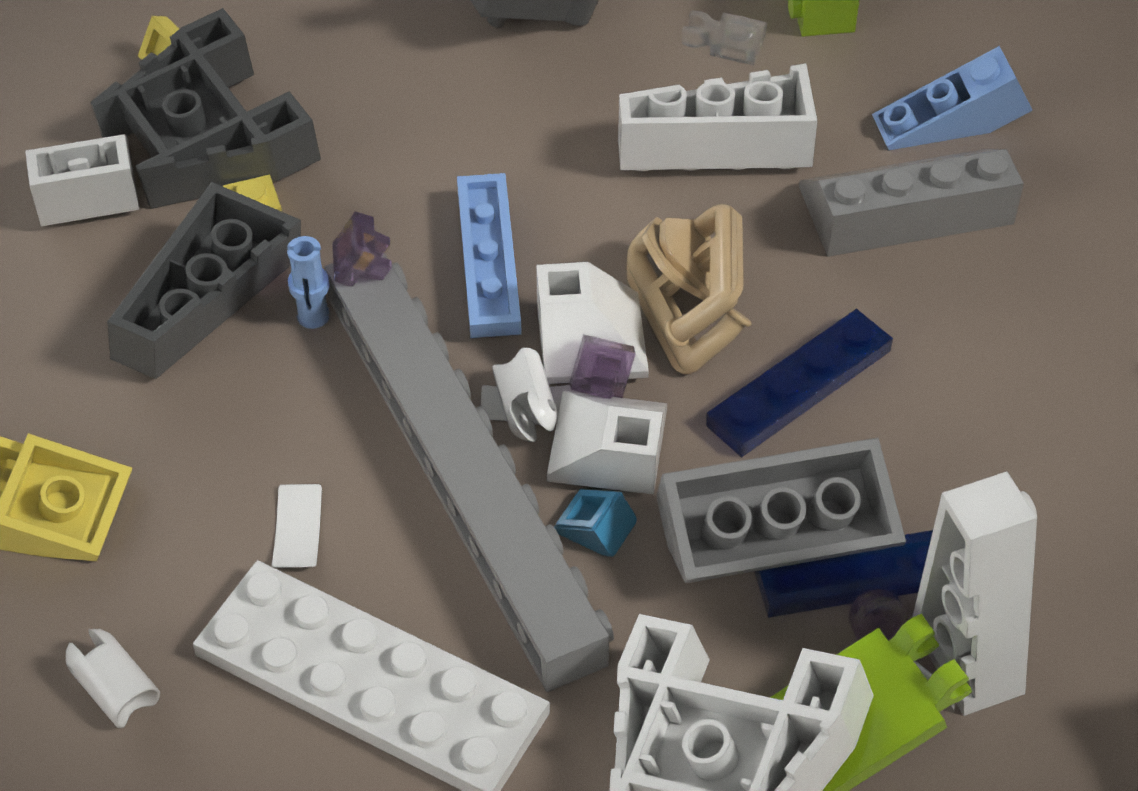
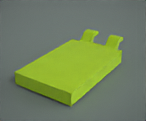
[769,614,972,791]

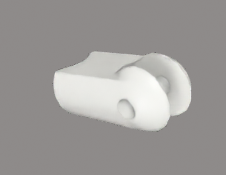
[492,348,557,442]
[66,629,160,728]

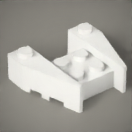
[610,614,874,791]

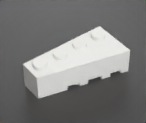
[618,63,817,171]
[912,471,1037,716]

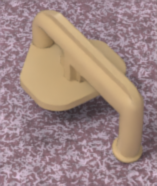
[659,204,744,347]
[627,217,752,375]

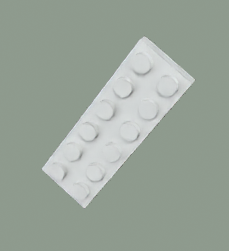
[193,560,550,791]

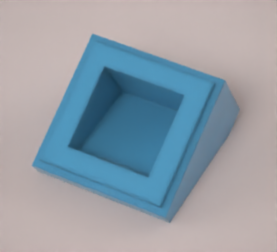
[554,489,637,557]

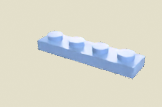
[457,173,522,338]

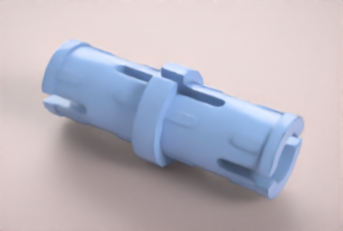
[287,236,330,329]

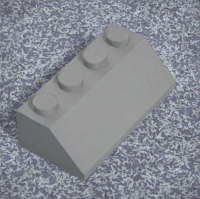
[799,149,1024,257]
[656,437,906,584]

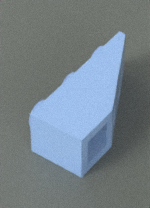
[872,46,1033,150]

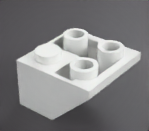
[536,262,649,384]
[547,391,667,495]

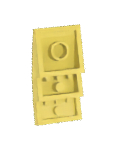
[0,433,132,561]

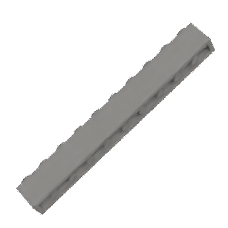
[324,246,614,692]

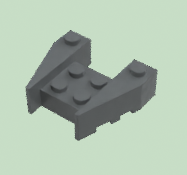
[90,8,321,209]

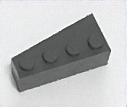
[107,182,301,379]

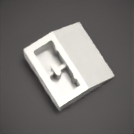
[25,134,139,226]

